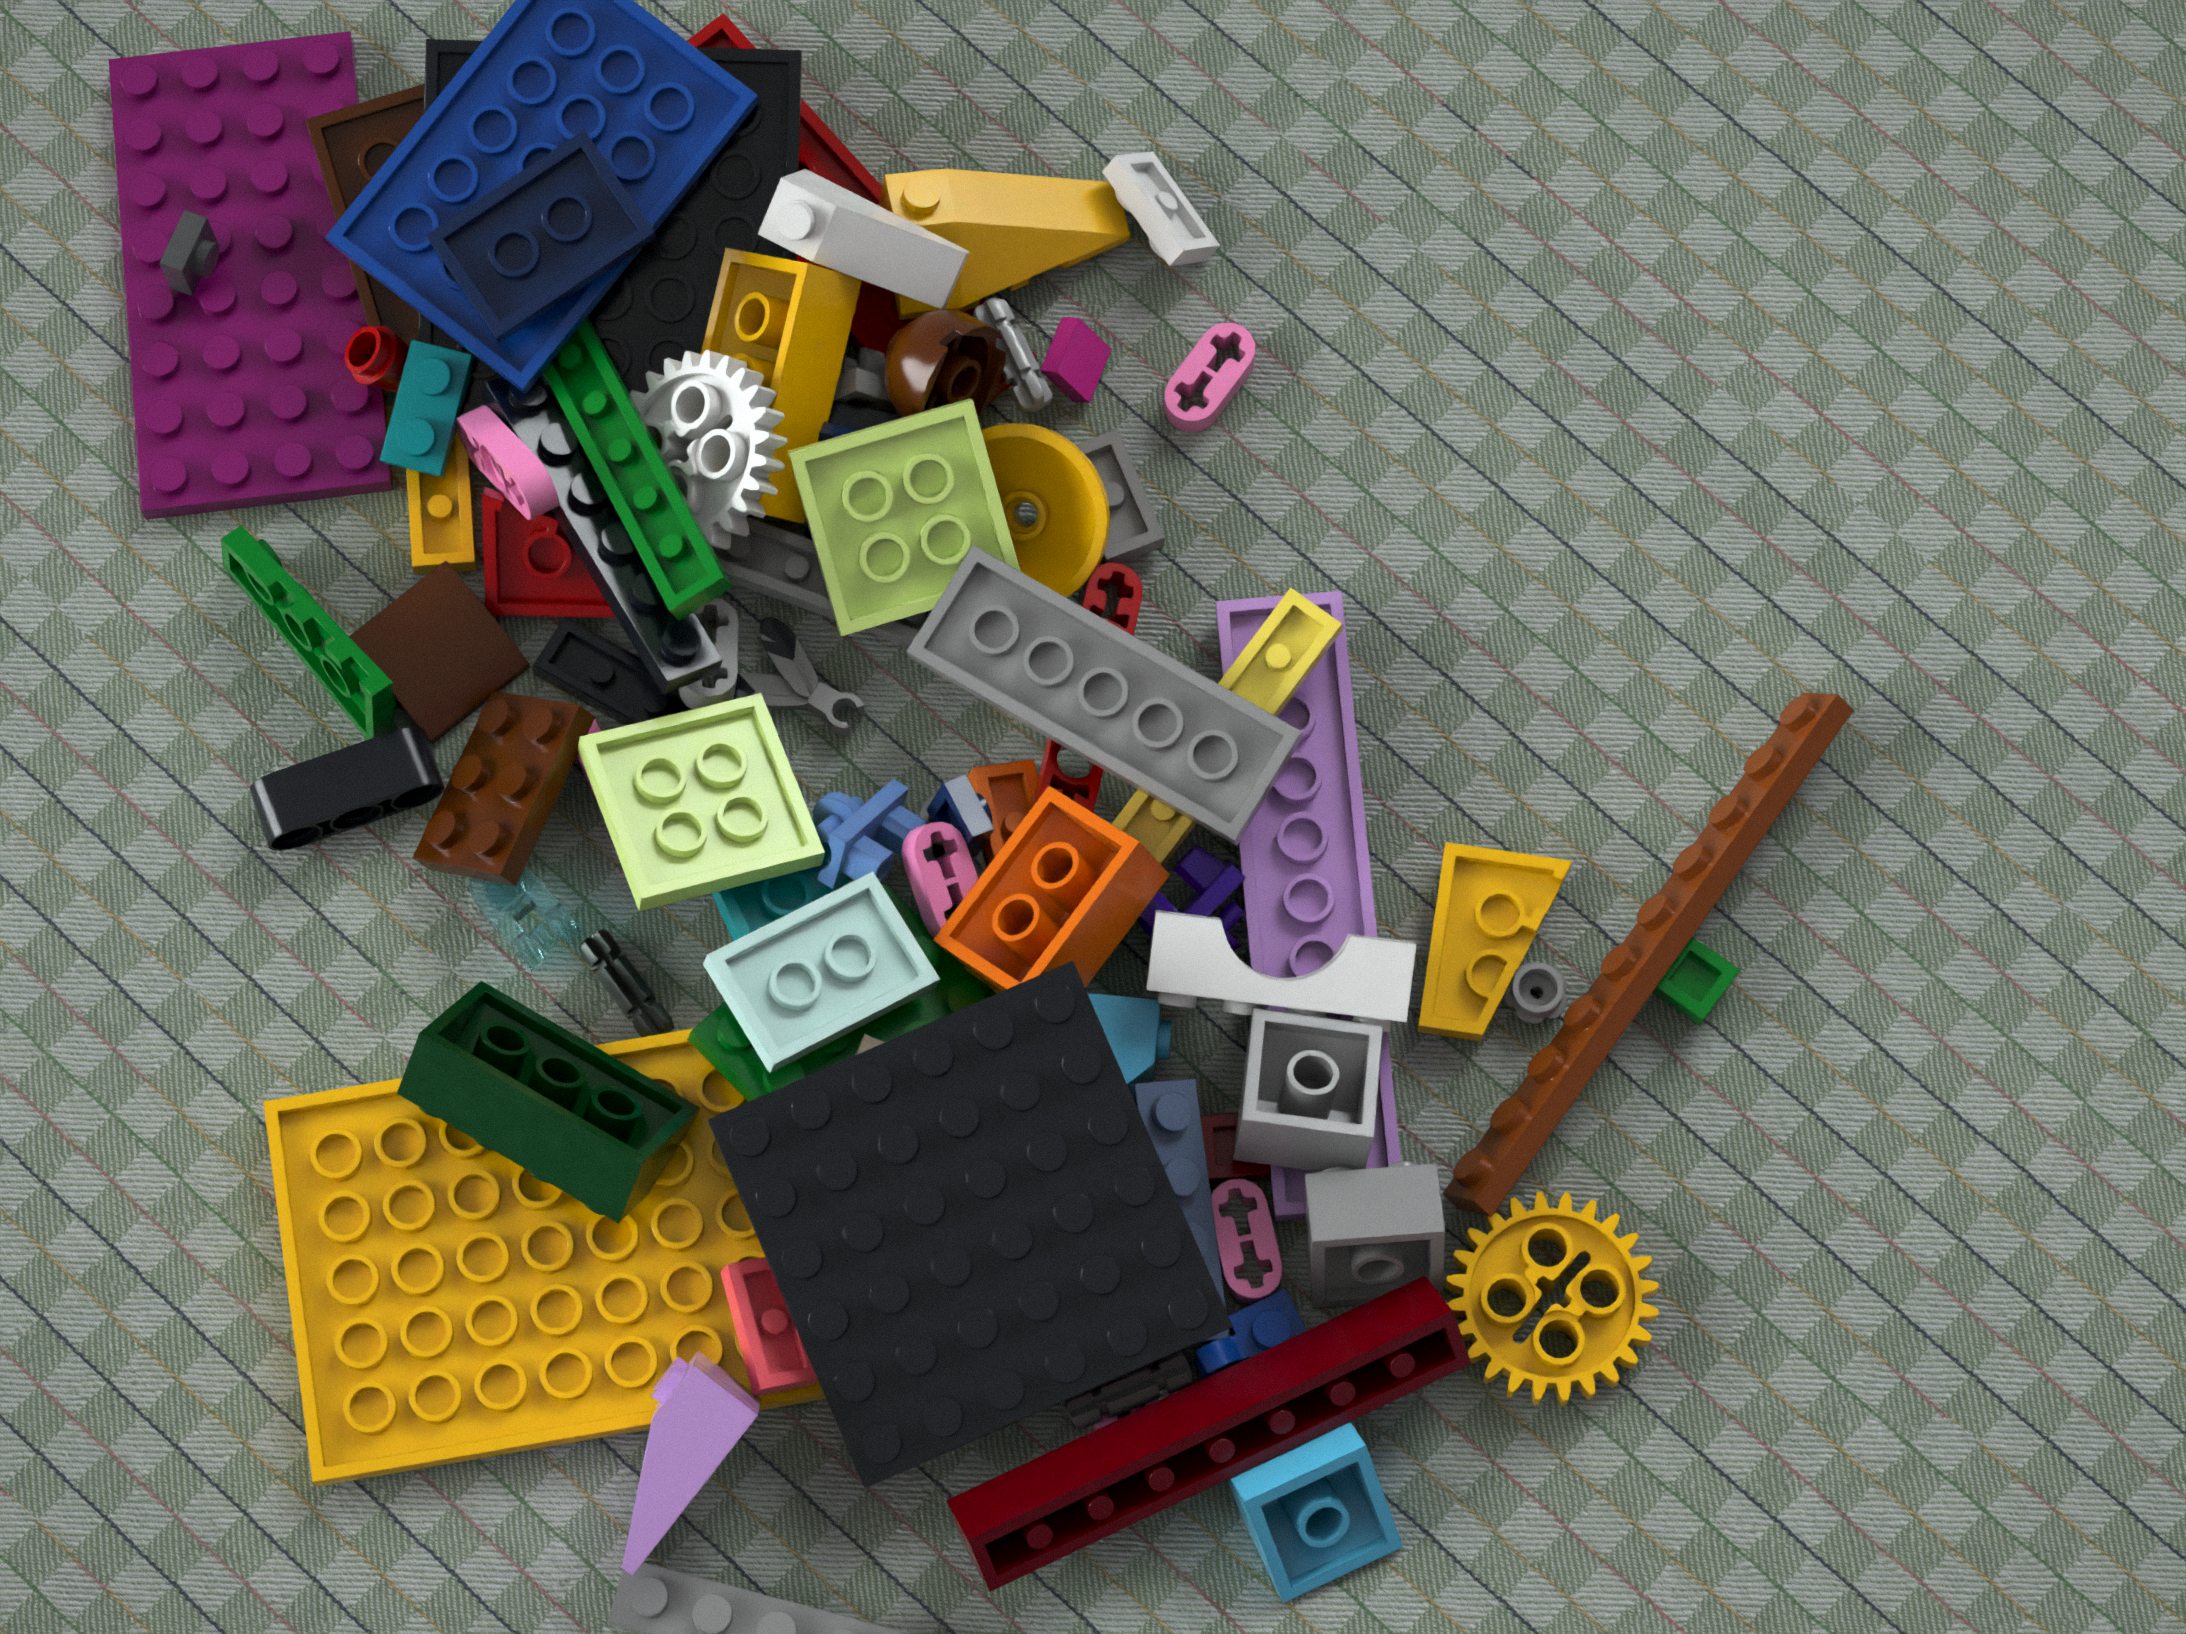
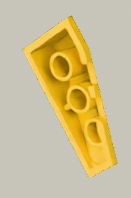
[879,168,1130,320]

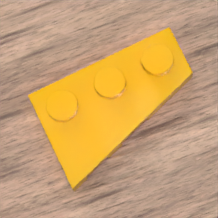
[1417,842,1572,1042]

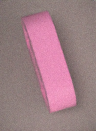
[1164,323,1255,433]
[901,822,978,937]
[1211,1179,1282,1305]

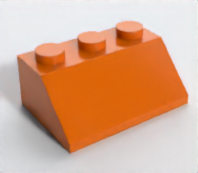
[933,786,1170,993]

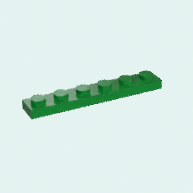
[543,317,733,621]

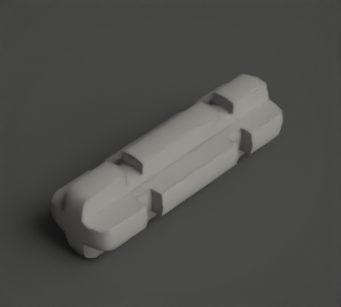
[973,298,1052,414]

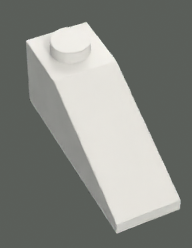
[758,169,970,309]

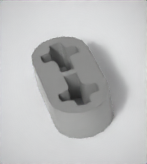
[679,598,739,709]

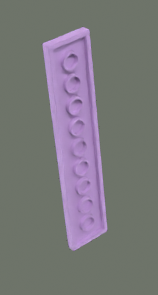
[1215,591,1401,1222]

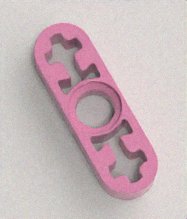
[456,405,559,520]

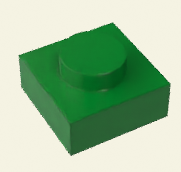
[1652,936,1740,1027]

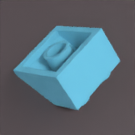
[1227,1422,1403,1603]

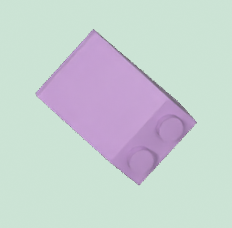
[622,1350,761,1576]

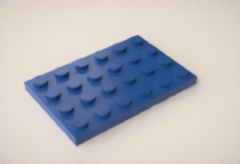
[325,0,759,394]

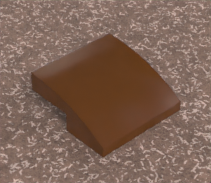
[349,561,530,745]

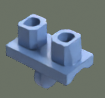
[813,779,928,889]

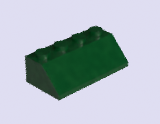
[397,981,700,1223]

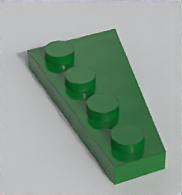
[221,525,397,740]

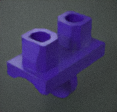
[1137,844,1246,952]

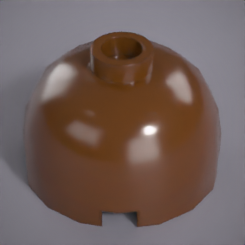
[884,309,1006,417]

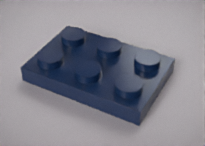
[425,130,657,343]

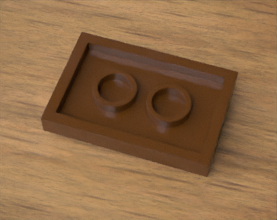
[412,691,595,886]

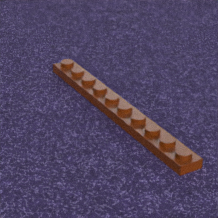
[1442,693,1854,1217]

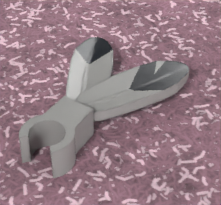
[733,617,866,737]

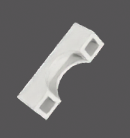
[1145,910,1417,1032]

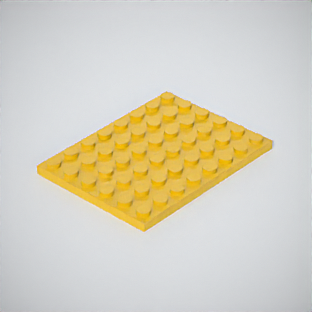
[263,1028,826,1487]

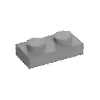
[1076,429,1165,564]

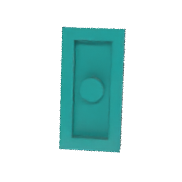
[380,339,476,478]

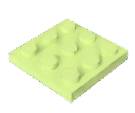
[787,398,1021,636]
[578,693,825,911]

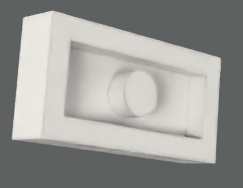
[1102,152,1220,266]

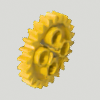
[1445,1191,1659,1407]

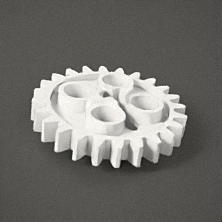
[630,350,788,550]

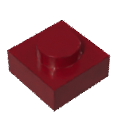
[1200,1112,1270,1185]

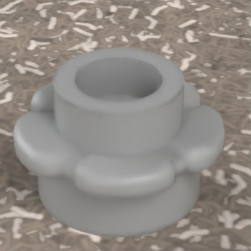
[1505,962,1568,1024]

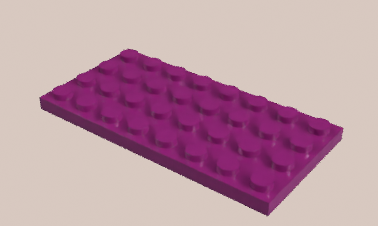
[108,31,394,520]

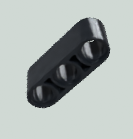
[250,727,445,851]

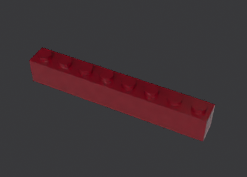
[946,1275,1472,1592]

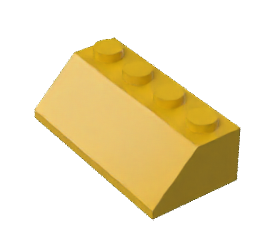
[700,248,862,524]

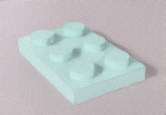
[703,872,940,1074]

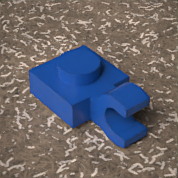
[1193,1288,1307,1379]

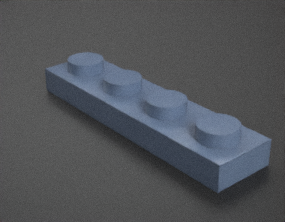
[1128,1078,1230,1343]

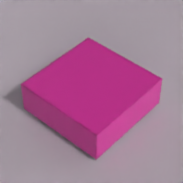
[1040,317,1112,403]

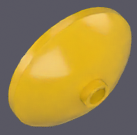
[981,423,1110,598]

